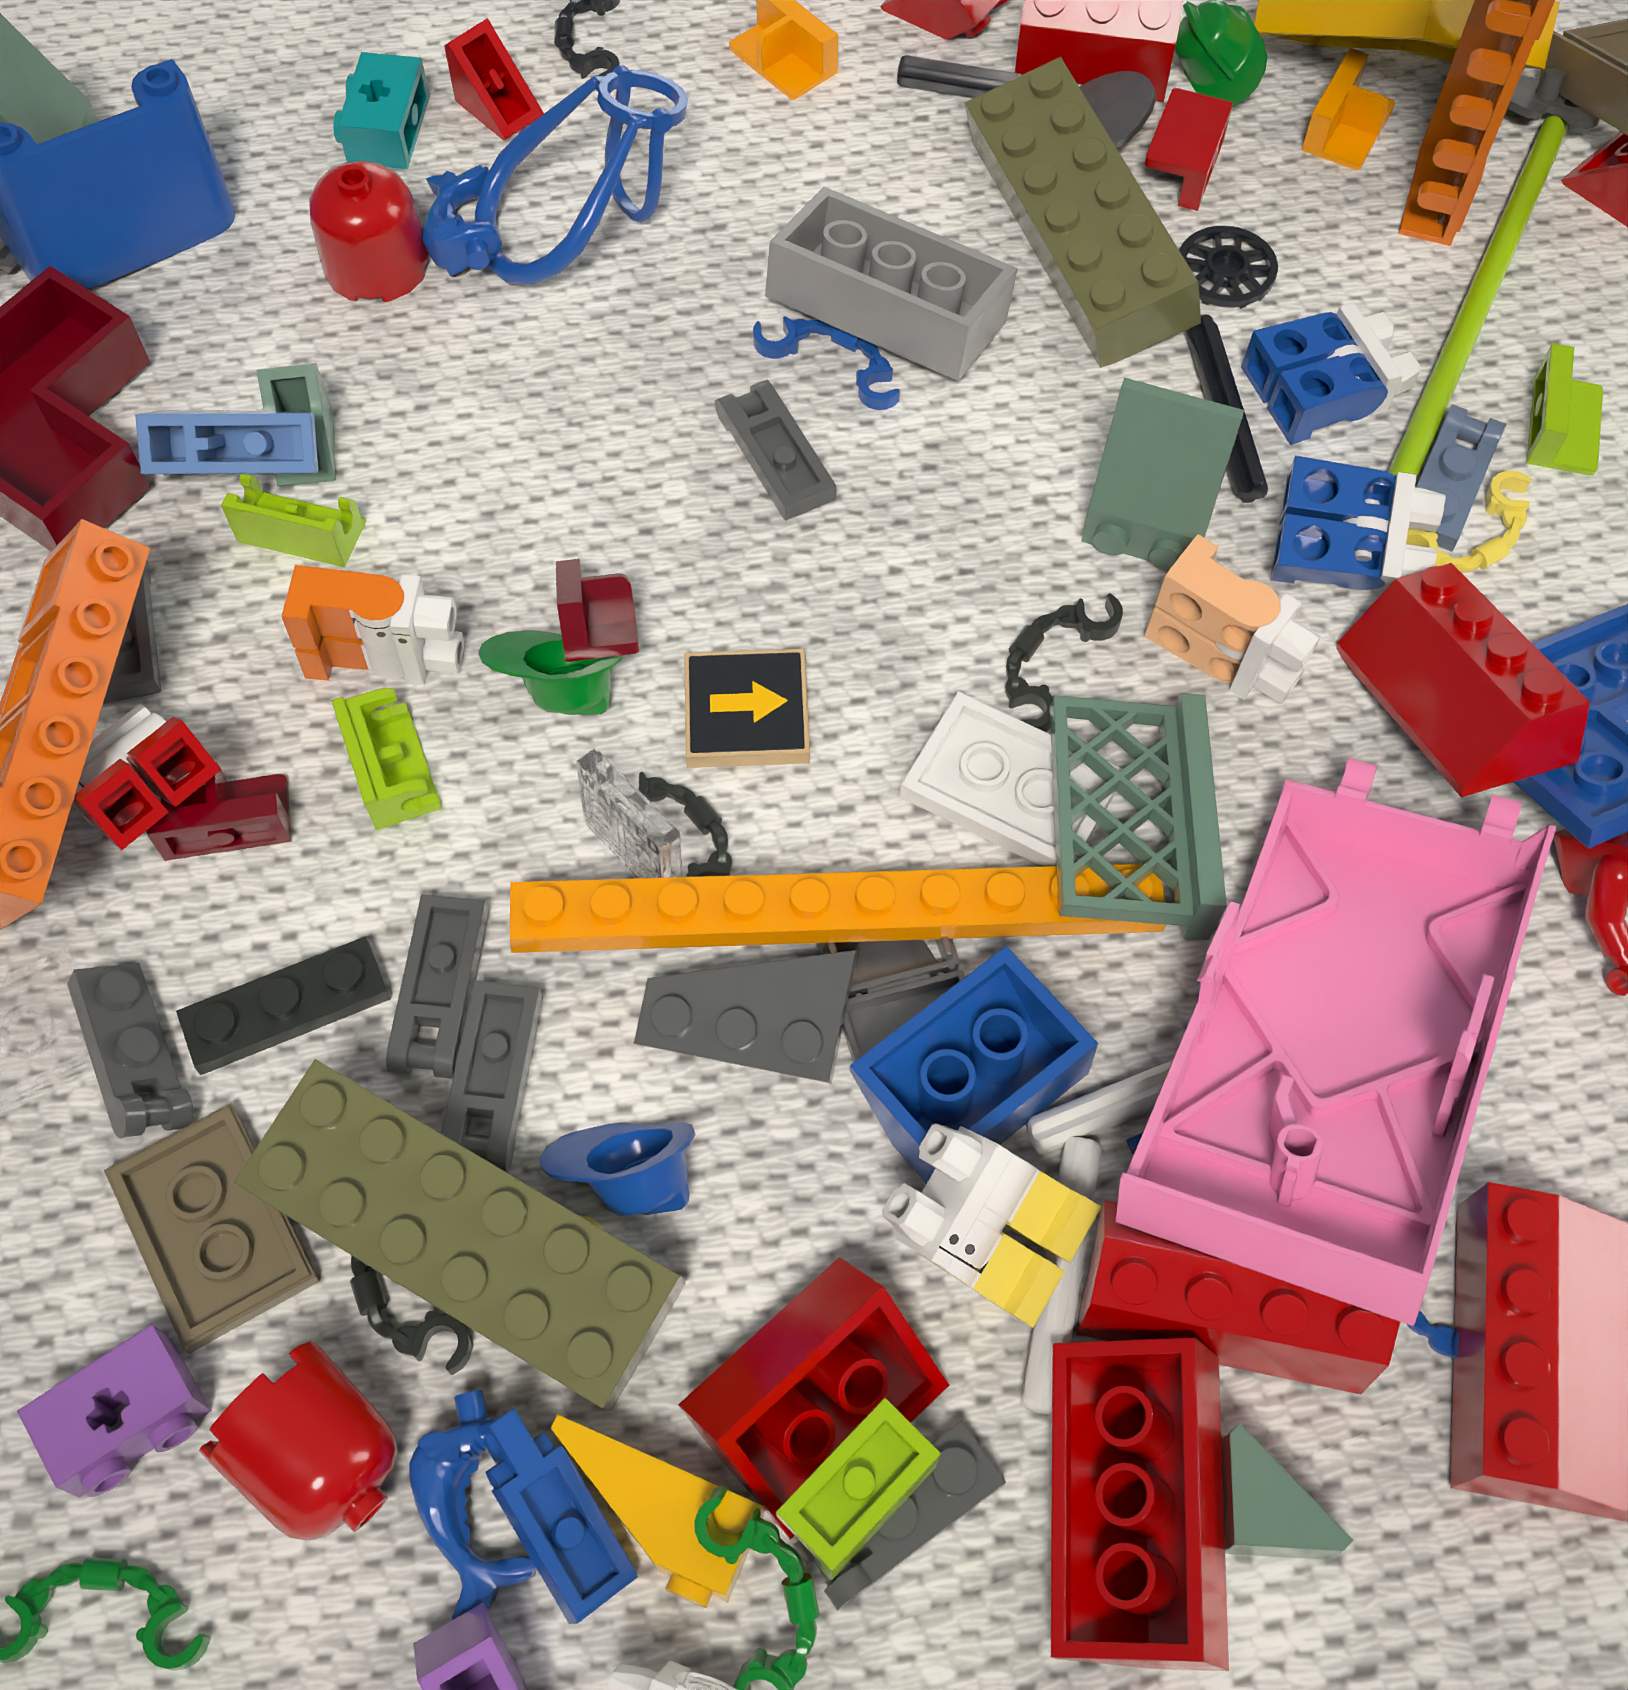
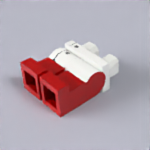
[72,704,221,851]

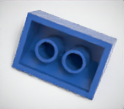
[850,946,1098,1184]

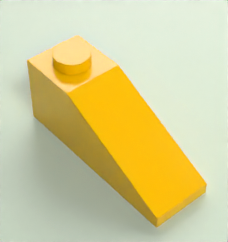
[551,1414,764,1608]

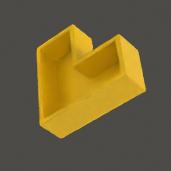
[1254,0,1560,69]

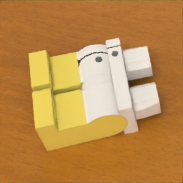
[882,1124,1101,1328]

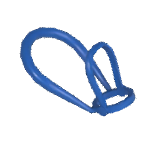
[475,65,688,285]

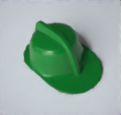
[1175,0,1267,108]
[478,630,624,715]

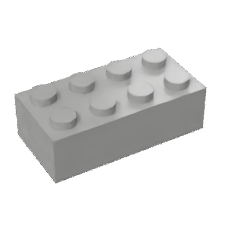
[765,186,1018,381]

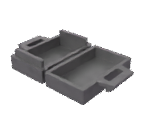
[816,936,965,1063]

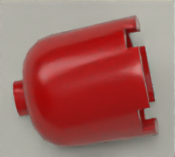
[309,160,429,302]
[199,1340,398,1540]

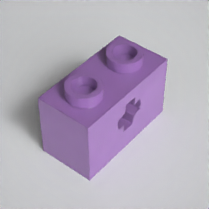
[17,1324,212,1498]

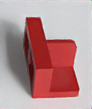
[1145,88,1233,211]

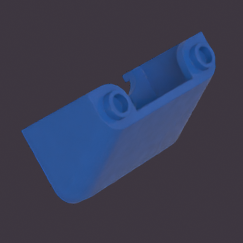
[0,59,235,289]

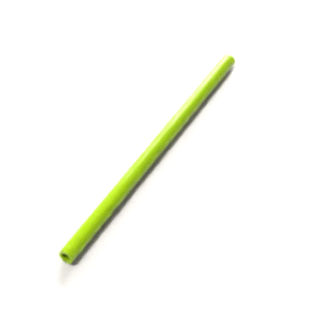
[1388,116,1569,478]

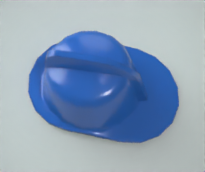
[539,1122,696,1216]

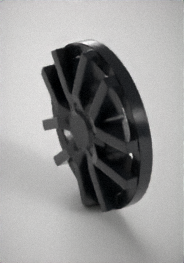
[1179,226,1278,309]

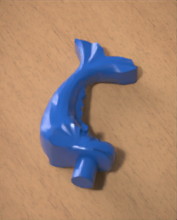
[422,165,502,276]
[409,1389,537,1620]

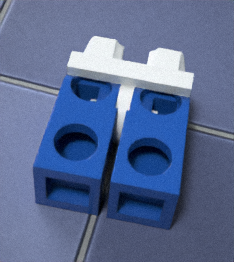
[1241,303,1421,445]
[1270,455,1446,594]

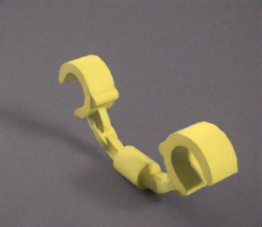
[1406,471,1531,573]

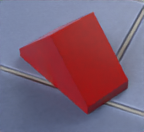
[444,18,544,140]

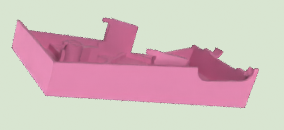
[1116,758,1557,1326]

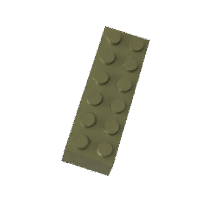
[965,57,1201,368]
[233,1059,686,1410]

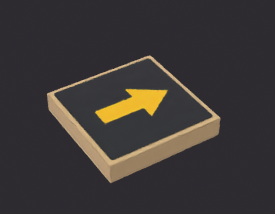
[684,649,810,768]

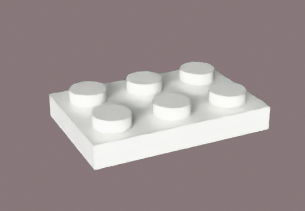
[900,691,1123,867]

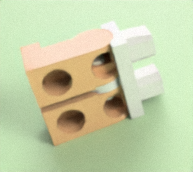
[1144,534,1321,704]

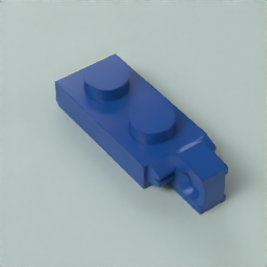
[477,1408,638,1624]

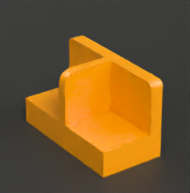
[729,0,838,100]
[1302,48,1395,170]

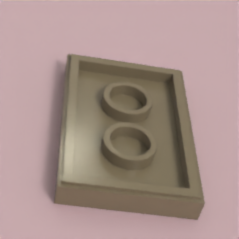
[104,1103,320,1354]

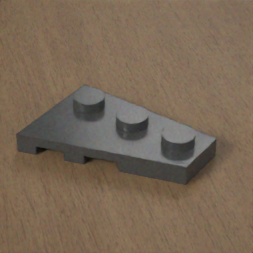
[634,950,857,1084]

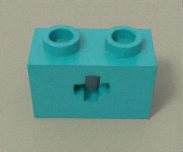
[333,52,430,169]

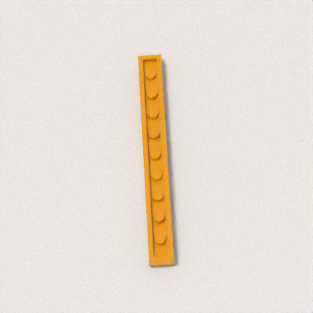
[510,864,1166,953]

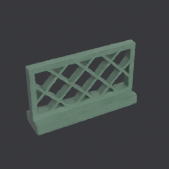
[1050,693,1227,940]

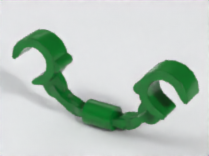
[694,1485,820,1690]
[0,1557,211,1671]

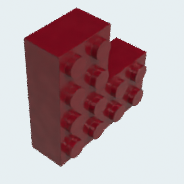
[0,266,151,552]

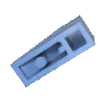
[135,410,318,474]

